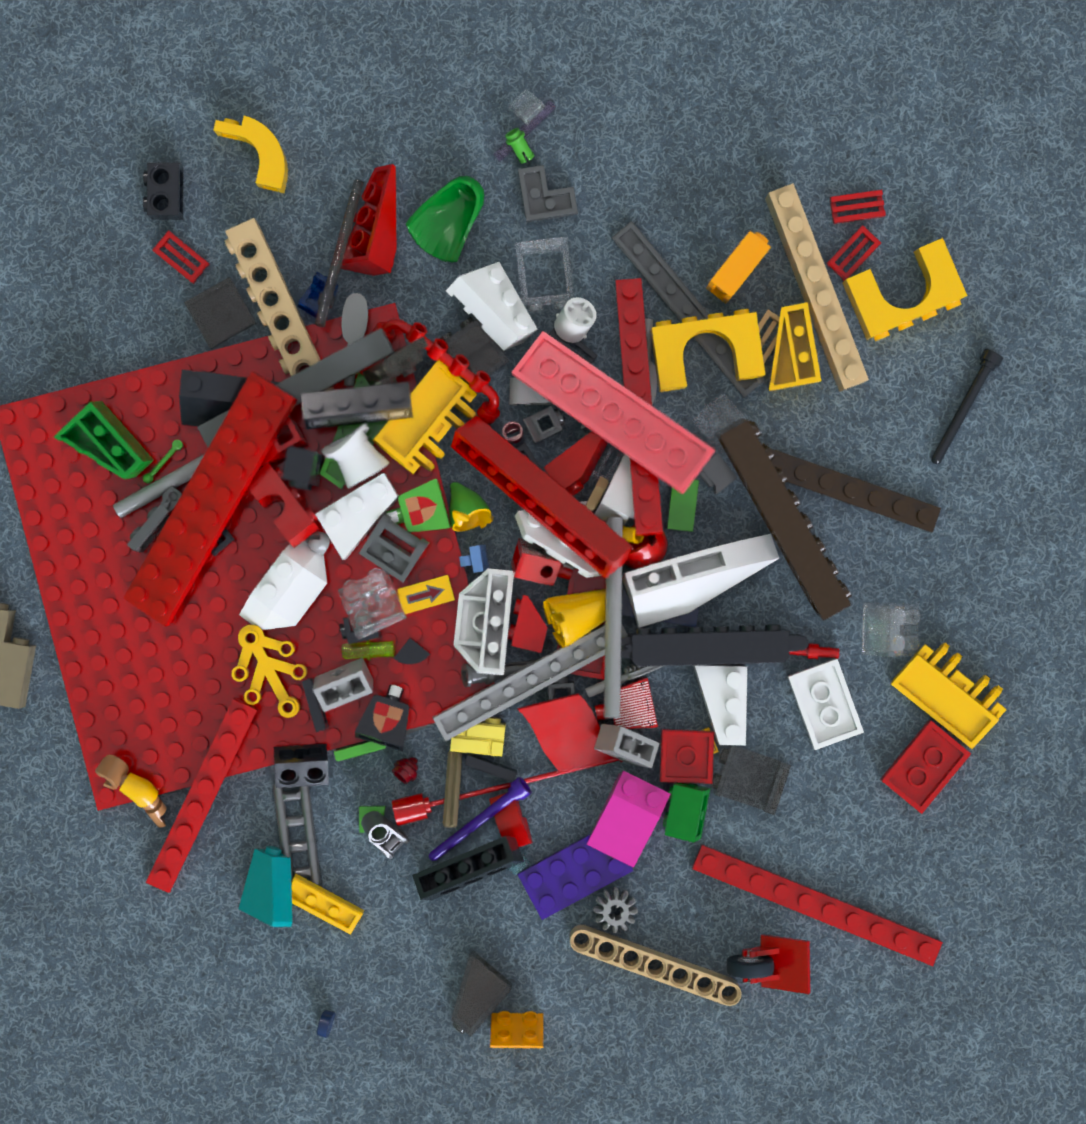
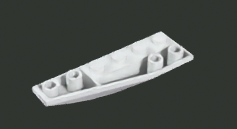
[622,534,779,628]

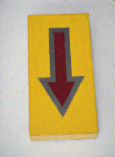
[397,575,455,614]

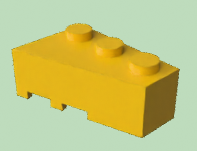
[769,302,821,391]

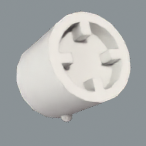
[554,297,596,343]

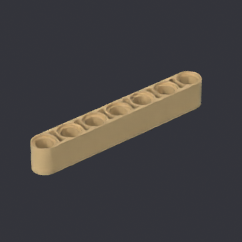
[570,925,741,1006]

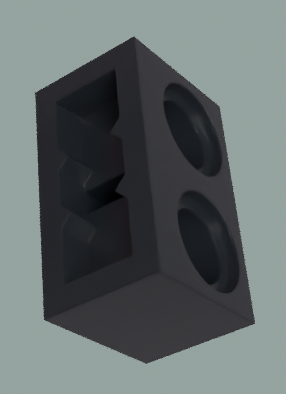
[143,162,184,220]
[274,744,329,788]

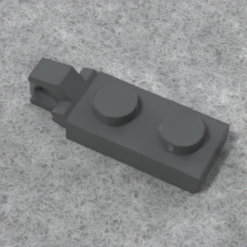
[127,486,182,553]

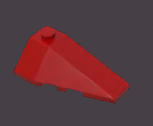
[334,164,397,276]

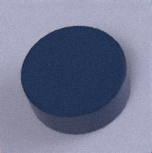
[317,1010,335,1038]

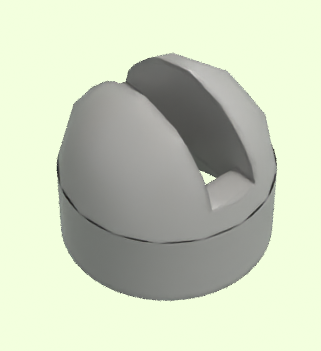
[308,531,330,554]

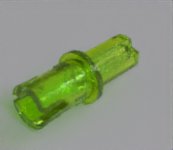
[341,640,395,661]

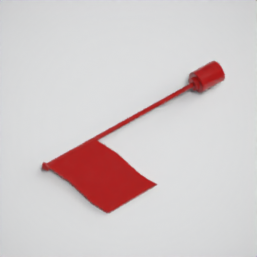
[392,693,623,826]

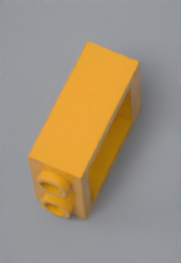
[706,231,771,304]

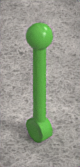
[143,440,183,484]

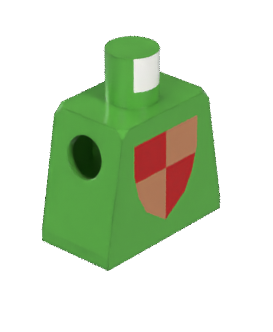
[386,479,451,532]

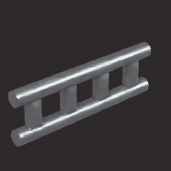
[272,784,321,884]

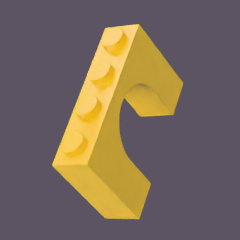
[843,238,967,342]
[650,309,765,392]

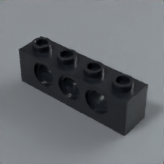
[412,836,524,900]

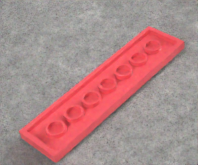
[511,331,715,494]

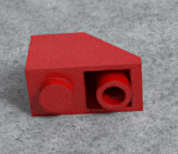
[507,594,548,653]

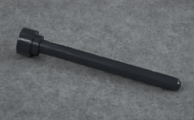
[931,349,1004,464]

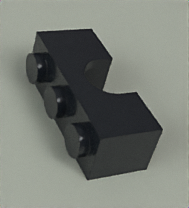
[282,446,325,490]

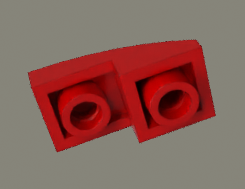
[489,793,533,848]

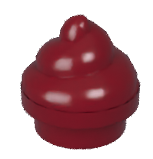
[392,757,418,784]

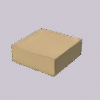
[585,476,609,511]

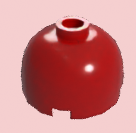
[624,525,668,570]

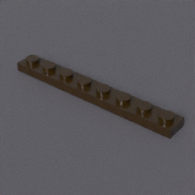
[770,448,941,533]

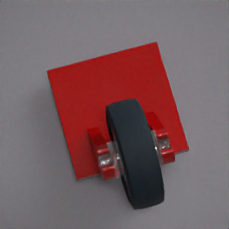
[727,935,810,994]

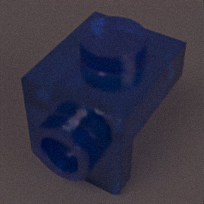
[297,272,338,320]

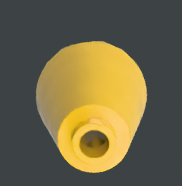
[543,589,606,648]

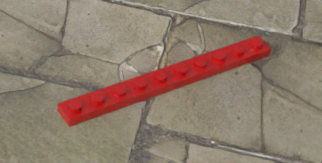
[615,278,663,536]
[692,844,943,966]

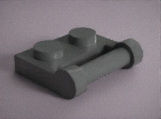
[359,513,429,582]

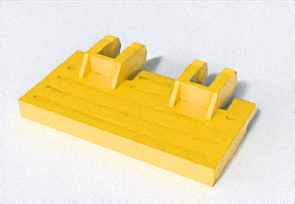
[372,360,477,474]
[891,643,1006,749]

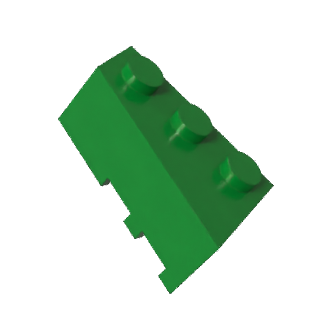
[54,401,154,479]

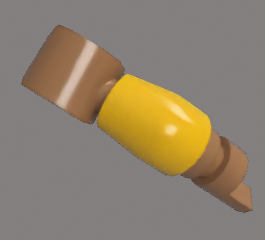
[95,754,167,828]

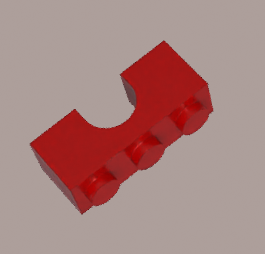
[248,463,319,548]

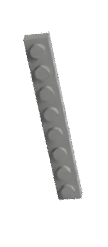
[433,623,628,741]

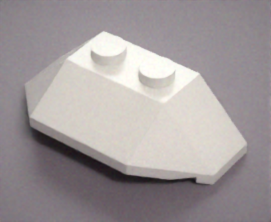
[239,536,327,630]
[454,568,514,675]

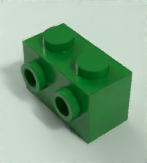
[663,783,711,843]

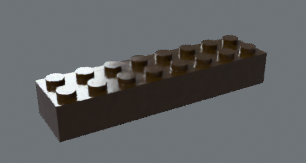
[715,418,852,621]

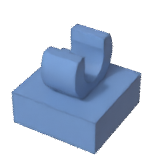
[459,545,489,573]

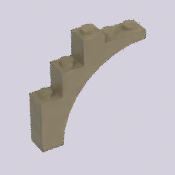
[0,603,36,709]

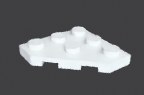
[515,501,602,578]

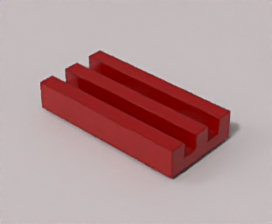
[829,190,886,224]
[826,225,881,281]
[152,230,210,284]

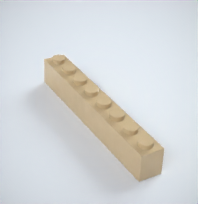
[765,184,869,392]

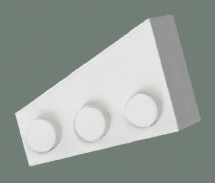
[446,262,538,351]
[595,454,634,525]
[315,473,399,560]
[693,664,747,745]

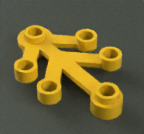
[232,625,307,718]

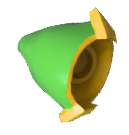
[449,482,494,532]

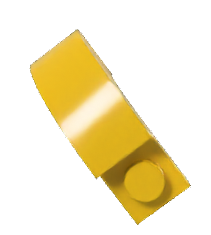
[214,116,288,193]

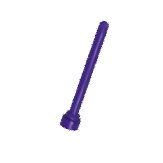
[429,777,532,861]

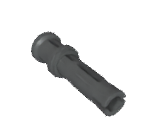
[461,659,538,687]

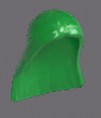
[406,176,485,263]

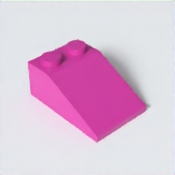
[586,771,670,867]

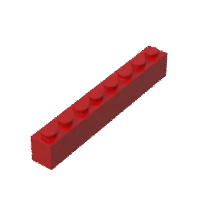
[451,415,633,579]

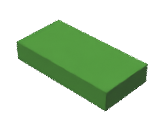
[667,480,699,532]
[334,741,386,761]

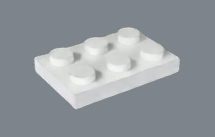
[787,658,864,750]

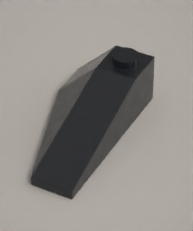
[179,370,280,427]

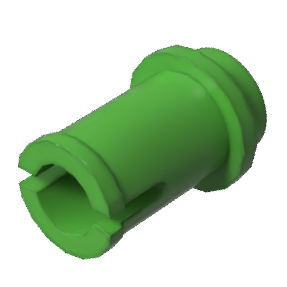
[505,128,535,164]

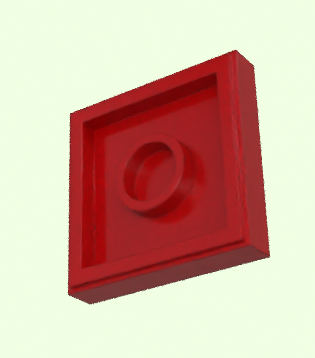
[659,729,714,784]

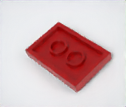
[880,720,971,814]

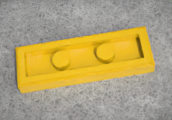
[291,874,364,934]

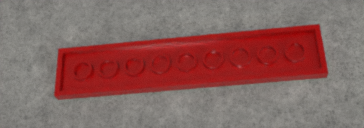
[123,371,298,626]

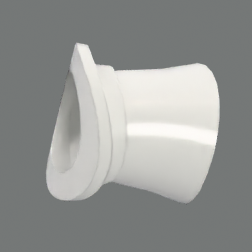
[322,424,389,489]

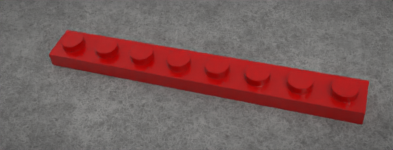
[146,697,258,893]

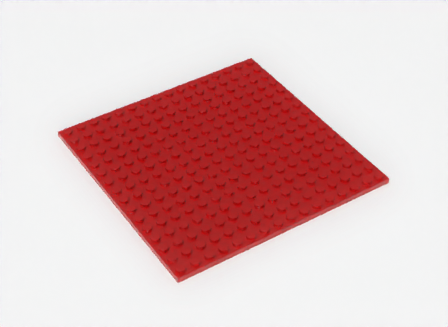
[0,303,495,811]

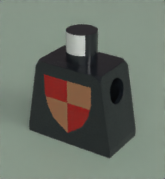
[355,685,410,752]

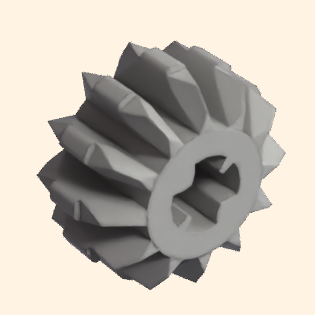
[593,887,638,933]

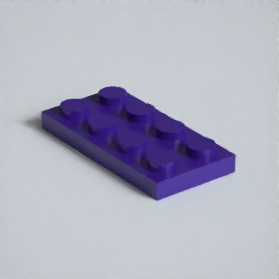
[517,834,633,920]

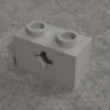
[313,658,374,712]
[594,724,659,768]

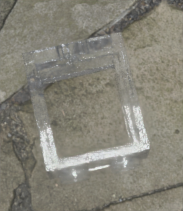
[515,237,574,312]

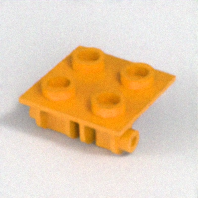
[490,1011,543,1048]

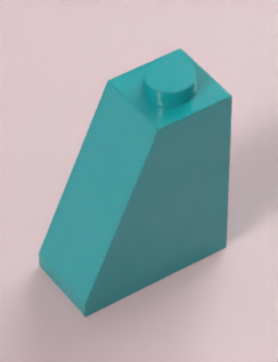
[238,846,293,927]

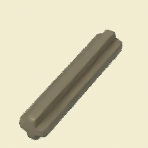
[443,751,462,828]

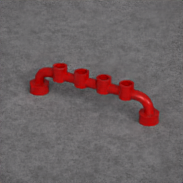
[372,319,500,424]

